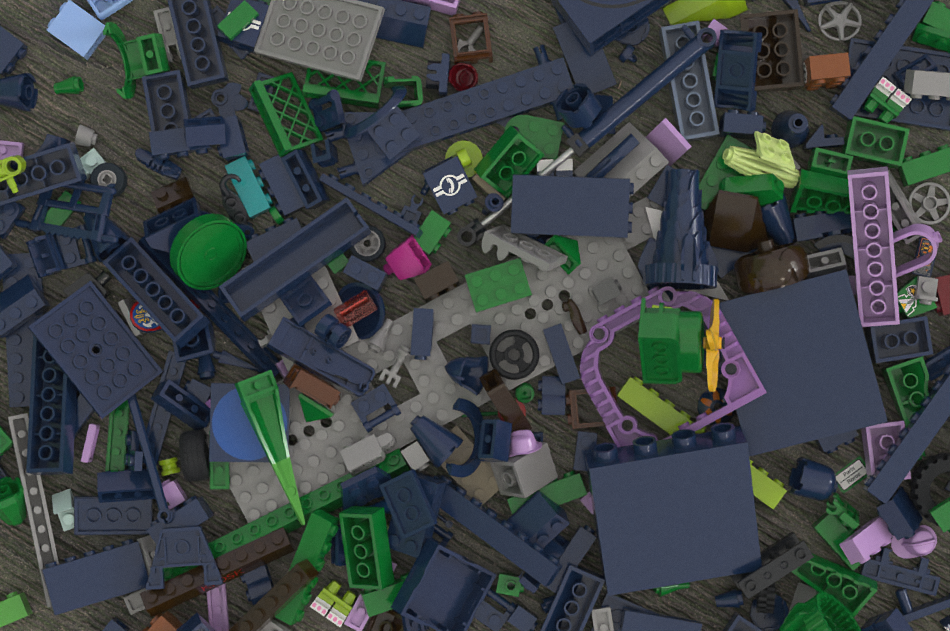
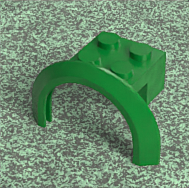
[103,22,170,99]

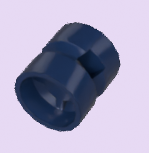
[314,314,352,350]

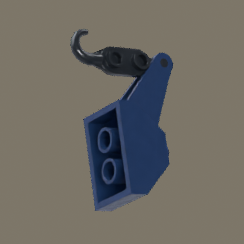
[143,174,254,253]

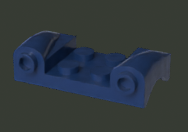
[714,29,763,111]

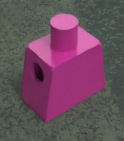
[383,235,432,280]

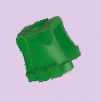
[383,76,423,109]

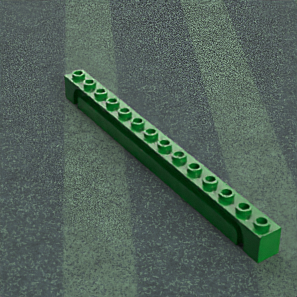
[164,448,410,582]

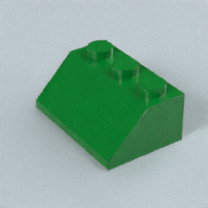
[474,126,545,198]

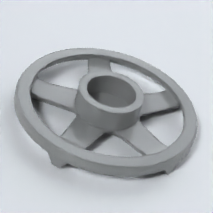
[818,1,862,41]
[908,182,950,225]

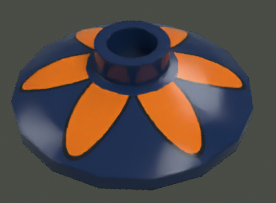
[697,388,735,425]

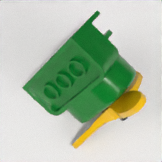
[638,298,725,392]

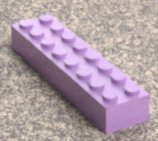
[847,167,900,327]

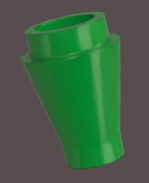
[53,76,84,94]

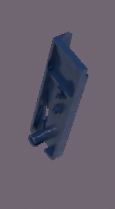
[267,317,375,397]

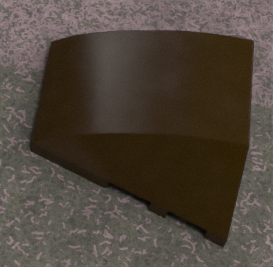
[704,190,769,252]

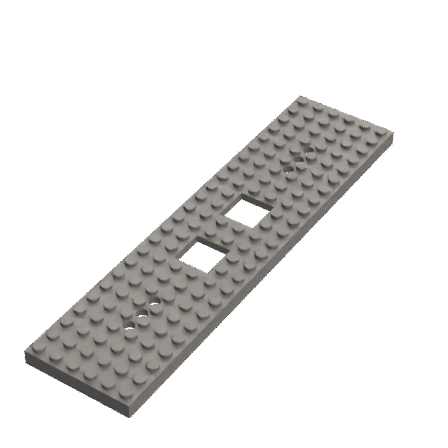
[201,235,649,523]

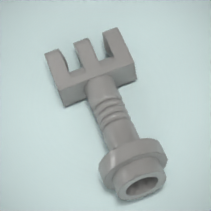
[378,344,411,389]

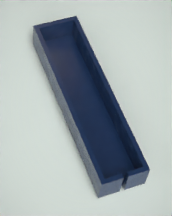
[219,197,371,322]

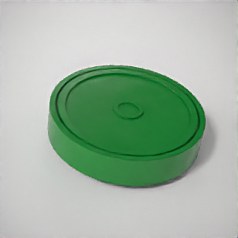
[170,213,247,290]

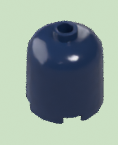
[788,457,838,501]

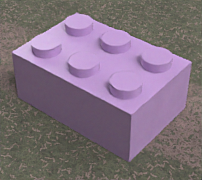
[861,420,911,480]

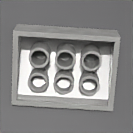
[573,122,669,198]

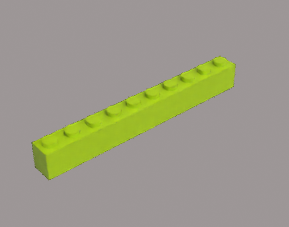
[616,376,787,510]

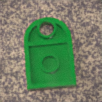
[504,115,564,160]

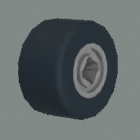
[90,163,127,198]

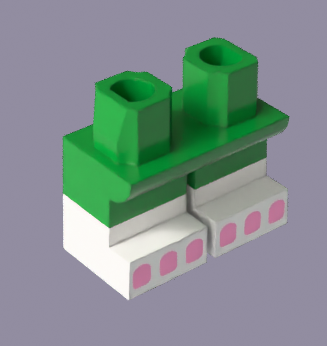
[863,77,912,123]

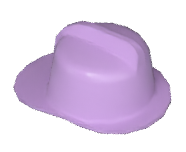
[509,430,542,457]
[891,525,937,559]

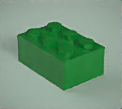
[841,116,910,169]
[465,258,532,313]

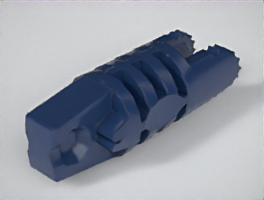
[135,148,182,180]

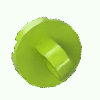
[445,140,483,178]

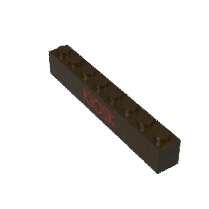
[140,527,295,617]

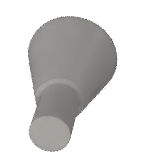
[367,318,393,353]

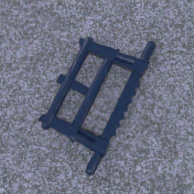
[15,179,119,243]

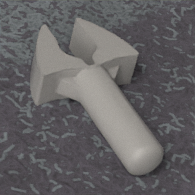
[457,25,484,53]

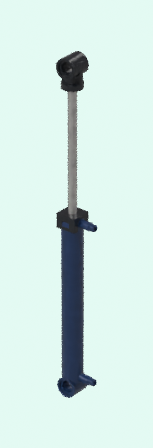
[457,24,717,247]

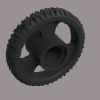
[489,330,539,380]

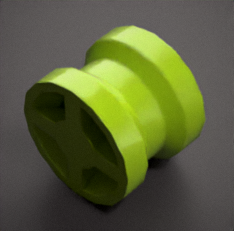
[158,457,181,476]

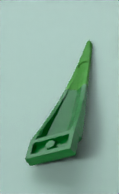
[235,370,305,525]

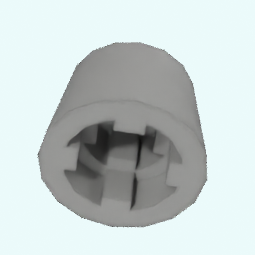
[75,124,98,147]

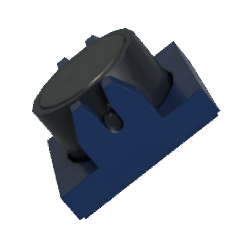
[426,53,450,98]

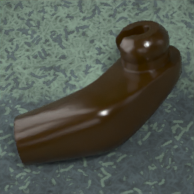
[562,299,587,335]

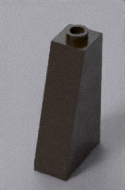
[479,369,532,432]

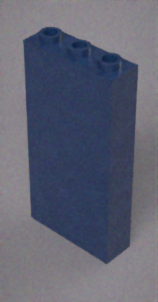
[511,174,634,238]

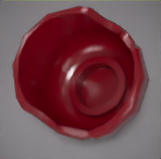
[448,62,478,91]

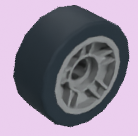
[350,225,386,262]

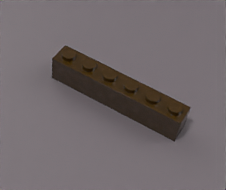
[229,559,320,631]

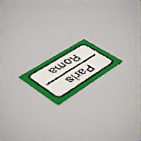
[835,456,867,494]

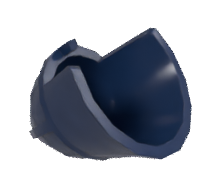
[445,356,489,396]

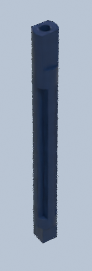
[527,134,640,240]

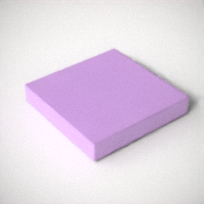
[646,118,692,166]

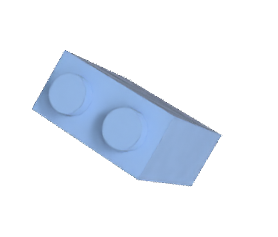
[47,0,106,60]

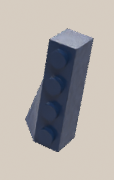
[791,211,852,243]

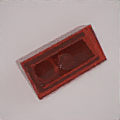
[334,290,378,327]

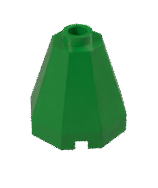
[0,477,26,526]

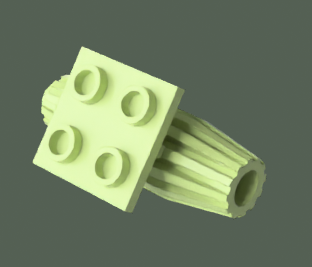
[723,131,800,188]

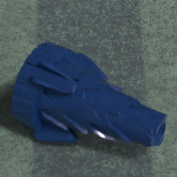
[638,169,719,290]

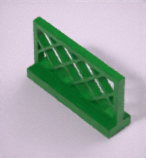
[302,60,386,109]
[249,72,324,157]

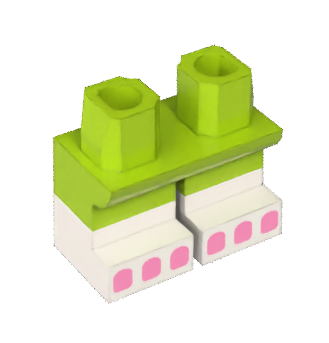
[310,580,356,627]

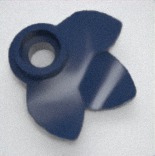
[211,83,249,118]

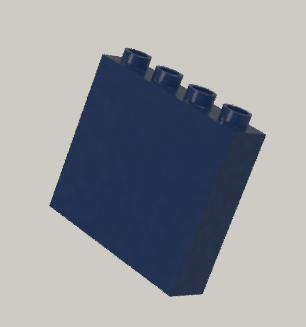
[703,269,888,457]
[585,423,762,596]

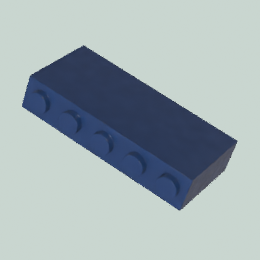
[41,539,148,615]

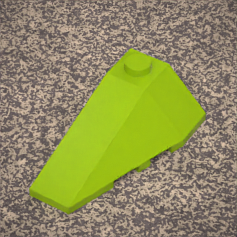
[662,0,748,25]

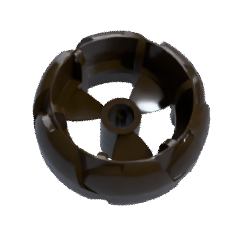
[734,239,809,294]

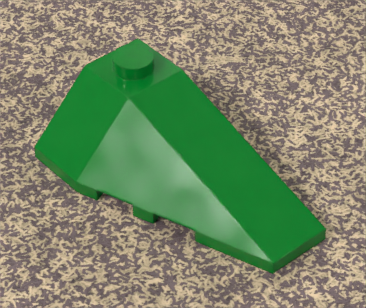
[881,356,929,428]

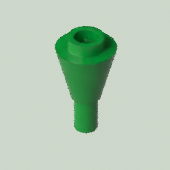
[653,582,690,597]

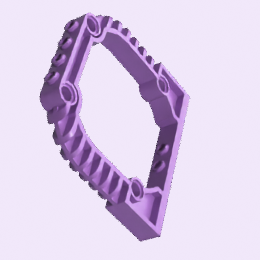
[580,286,767,447]

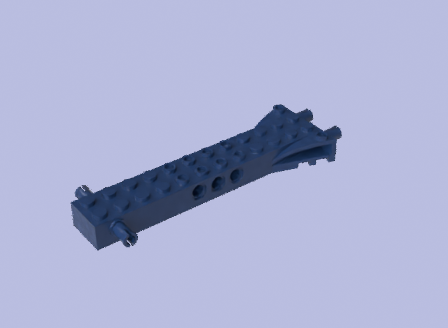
[325,45,574,187]

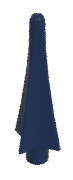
[782,0,811,32]
[212,350,262,373]

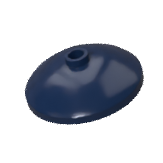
[338,282,385,340]

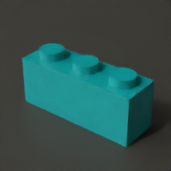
[225,156,273,219]

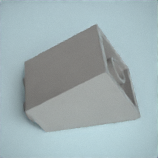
[490,442,558,498]

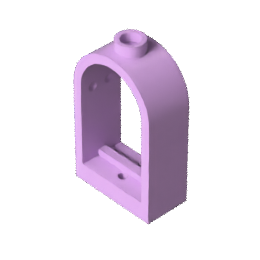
[893,224,942,278]

